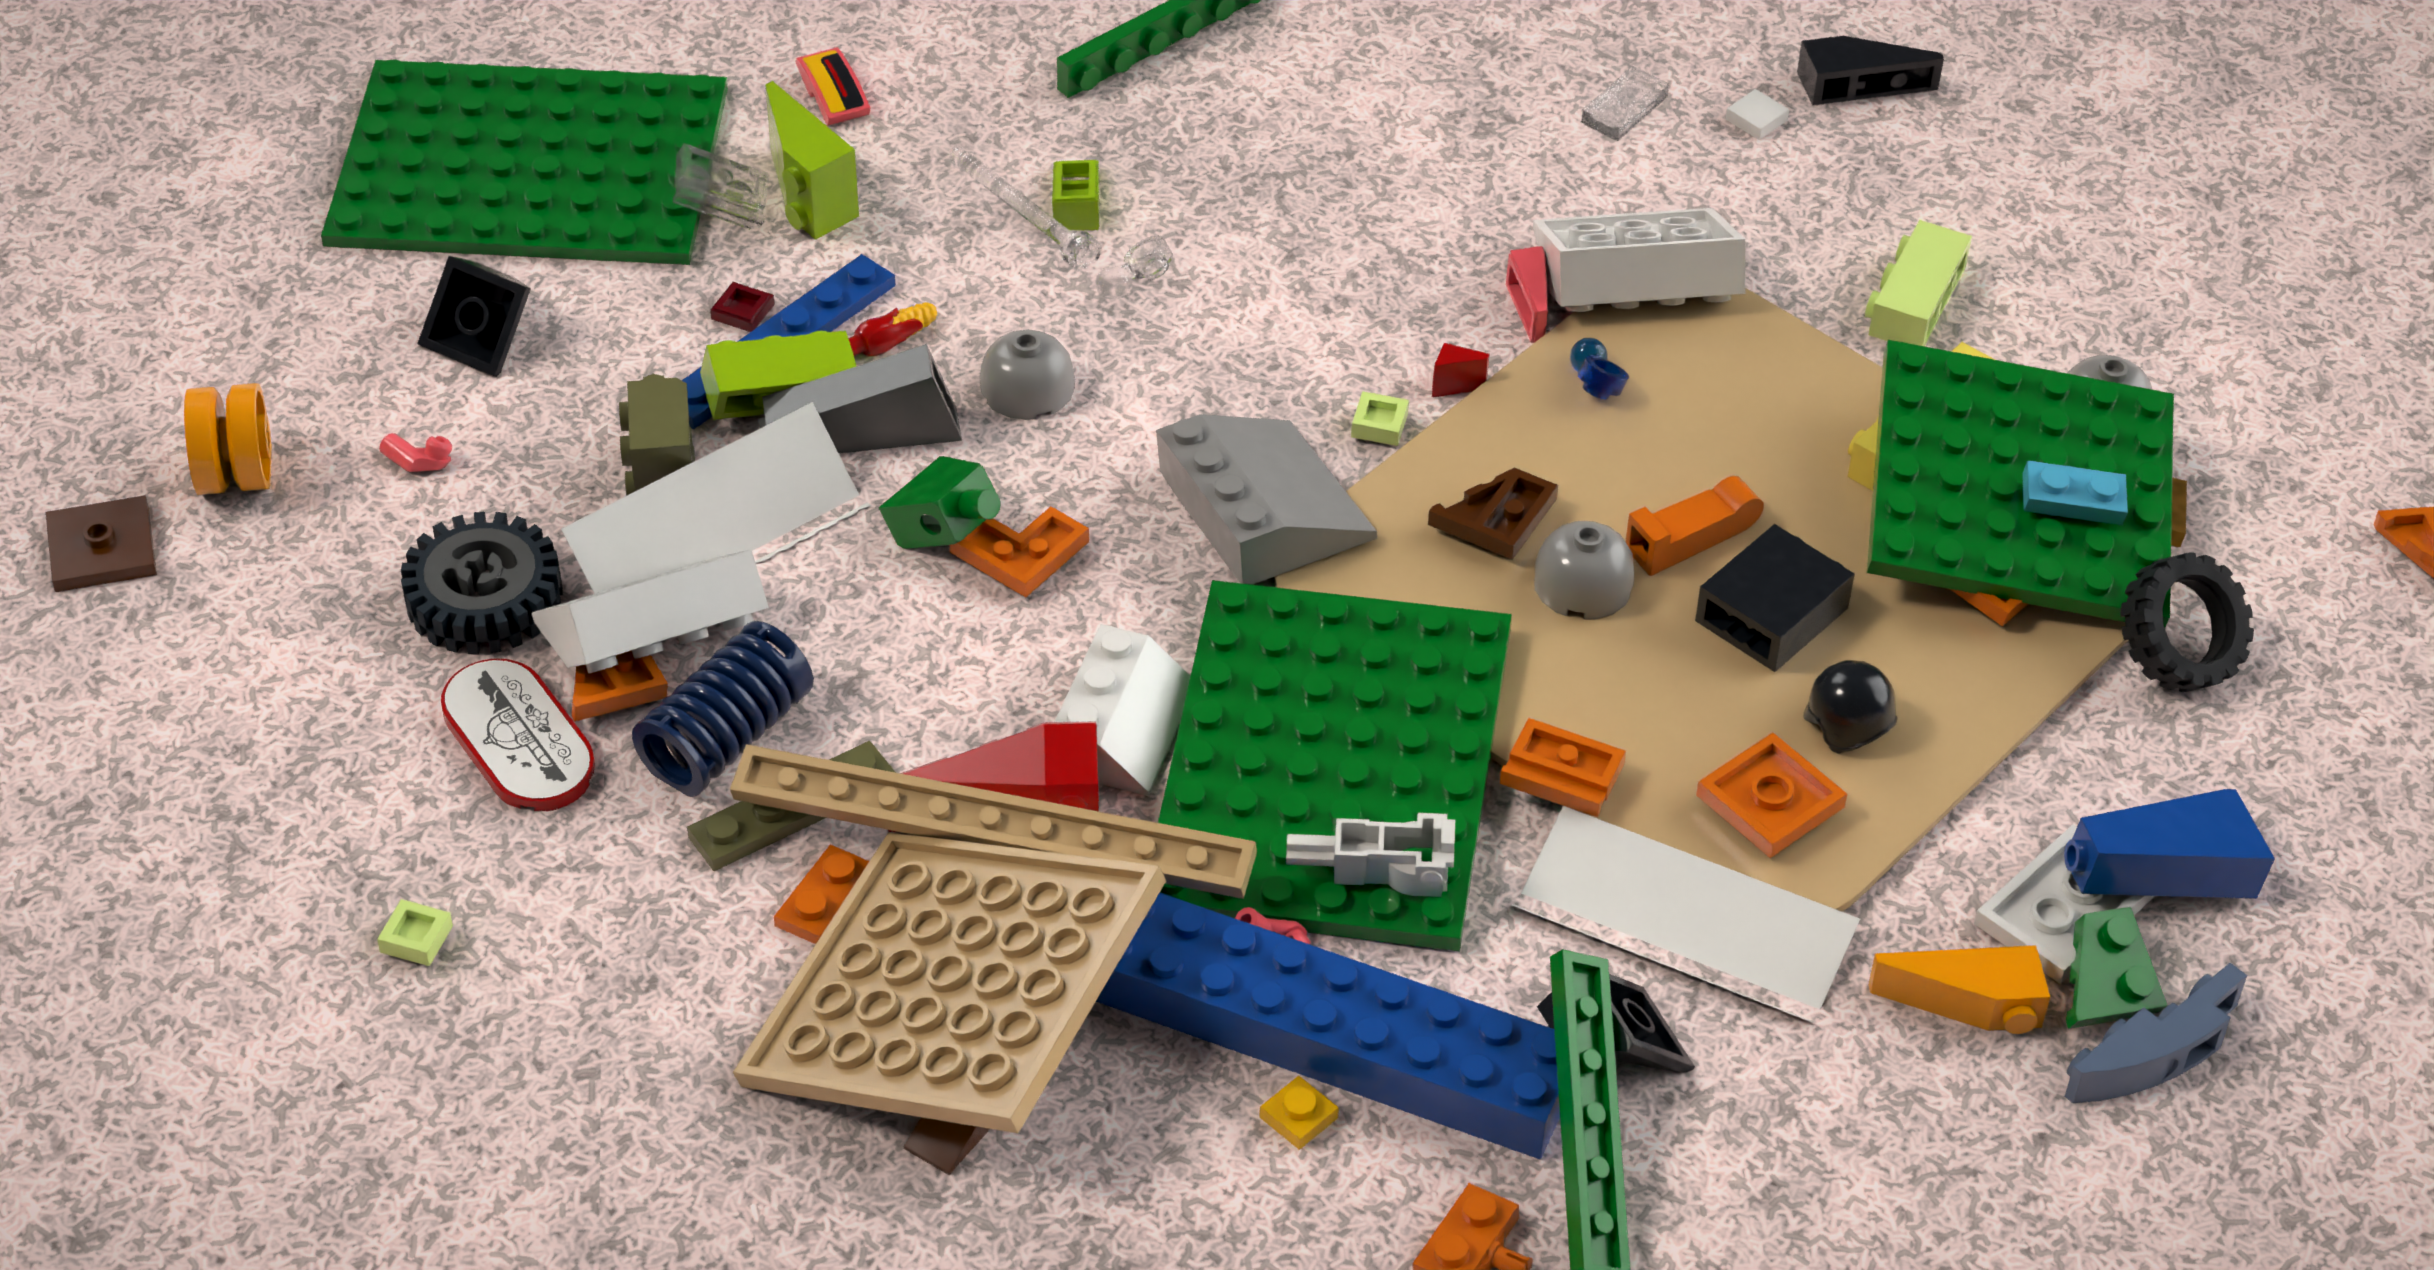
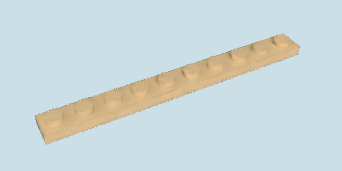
[730,744,1257,899]

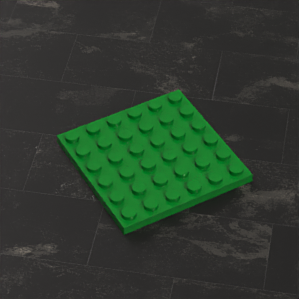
[1867,340,2174,628]

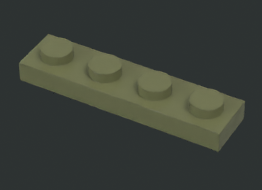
[687,740,896,871]

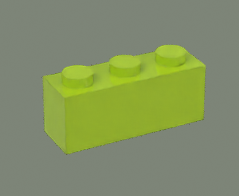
[700,331,857,420]

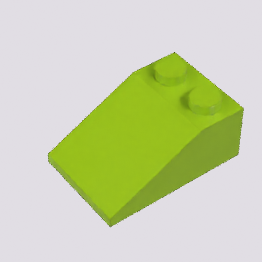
[765,81,859,240]

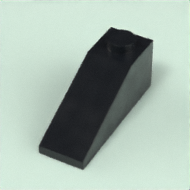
[1797,36,1944,105]

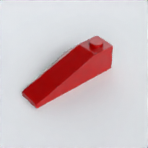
[888,721,1099,832]

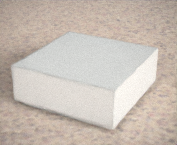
[1725,89,1789,140]

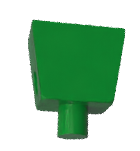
[878,456,1001,549]

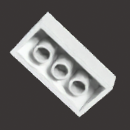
[532,549,769,673]

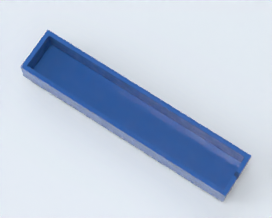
[1096,893,1560,1160]

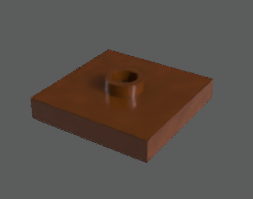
[45,495,157,592]

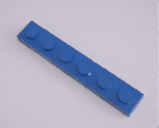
[682,254,896,430]

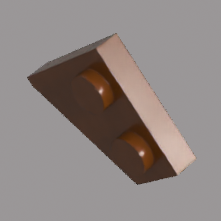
[1428,467,1558,560]

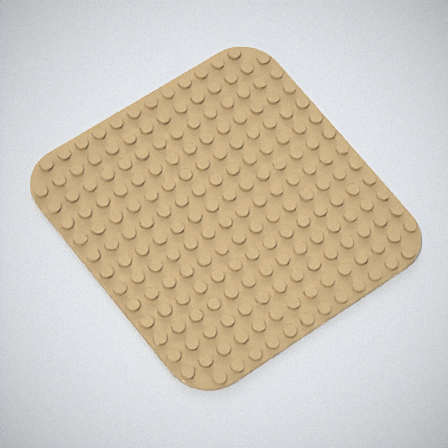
[1275,288,2129,912]

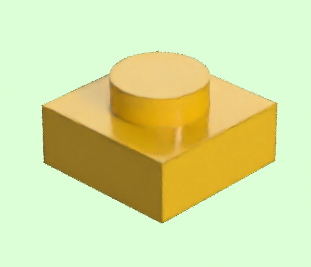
[1259,1075,1339,1150]

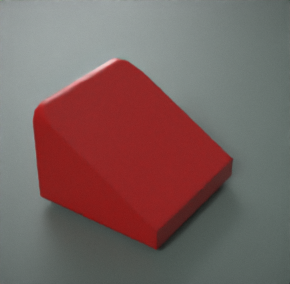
[1432,343,1490,397]

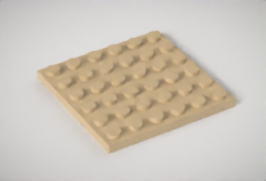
[733,832,1166,1133]

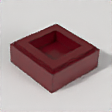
[710,282,775,332]

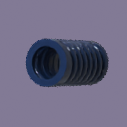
[632,621,814,797]

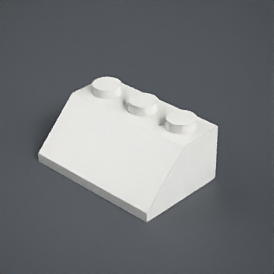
[1055,624,1190,796]

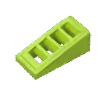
[1052,160,1099,230]

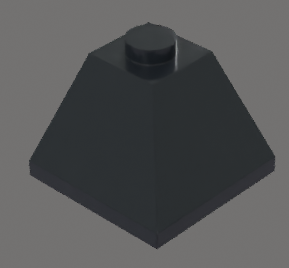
[417,256,531,377]
[1537,974,1695,1073]

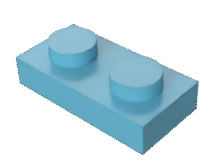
[2023,460,2128,525]

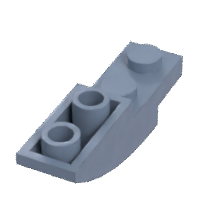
[2065,963,2247,1103]

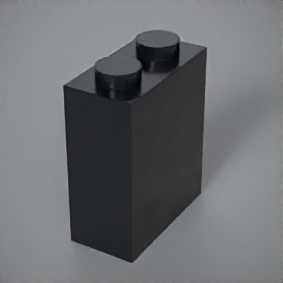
[1695,524,1855,672]

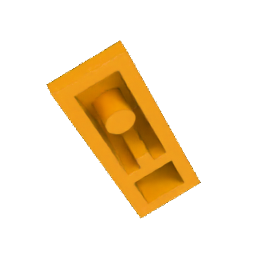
[1868,945,2050,1034]

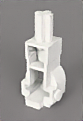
[1286,813,1455,897]

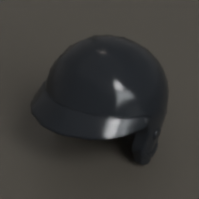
[1803,660,1898,754]

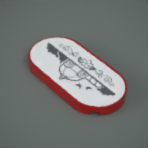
[441,659,595,811]

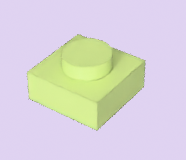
[1351,391,1409,446]
[377,899,453,966]

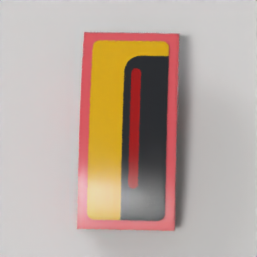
[796,47,871,126]

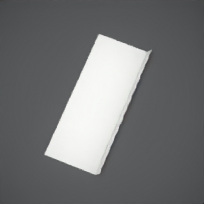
[561,402,871,594]
[1511,806,1860,1023]

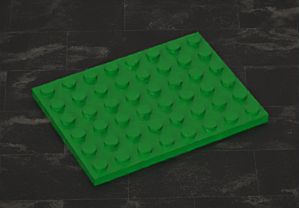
[321,59,728,265]
[1158,580,1512,951]

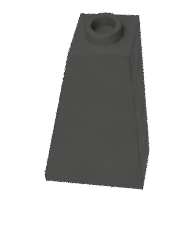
[758,344,962,454]

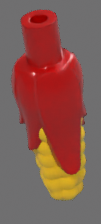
[848,302,937,357]

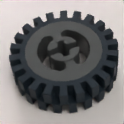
[401,511,563,655]

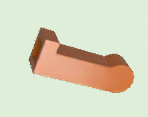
[1625,476,1764,576]

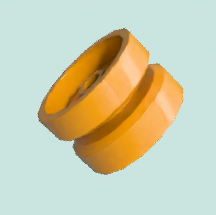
[184,383,272,495]

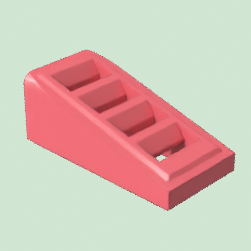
[1506,246,1548,343]

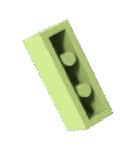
[1865,220,1972,346]

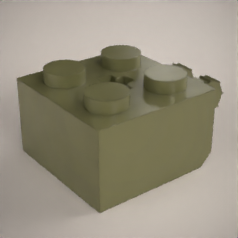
[619,373,695,496]

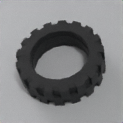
[2121,552,2254,692]

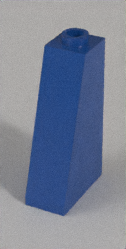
[2064,789,2275,899]

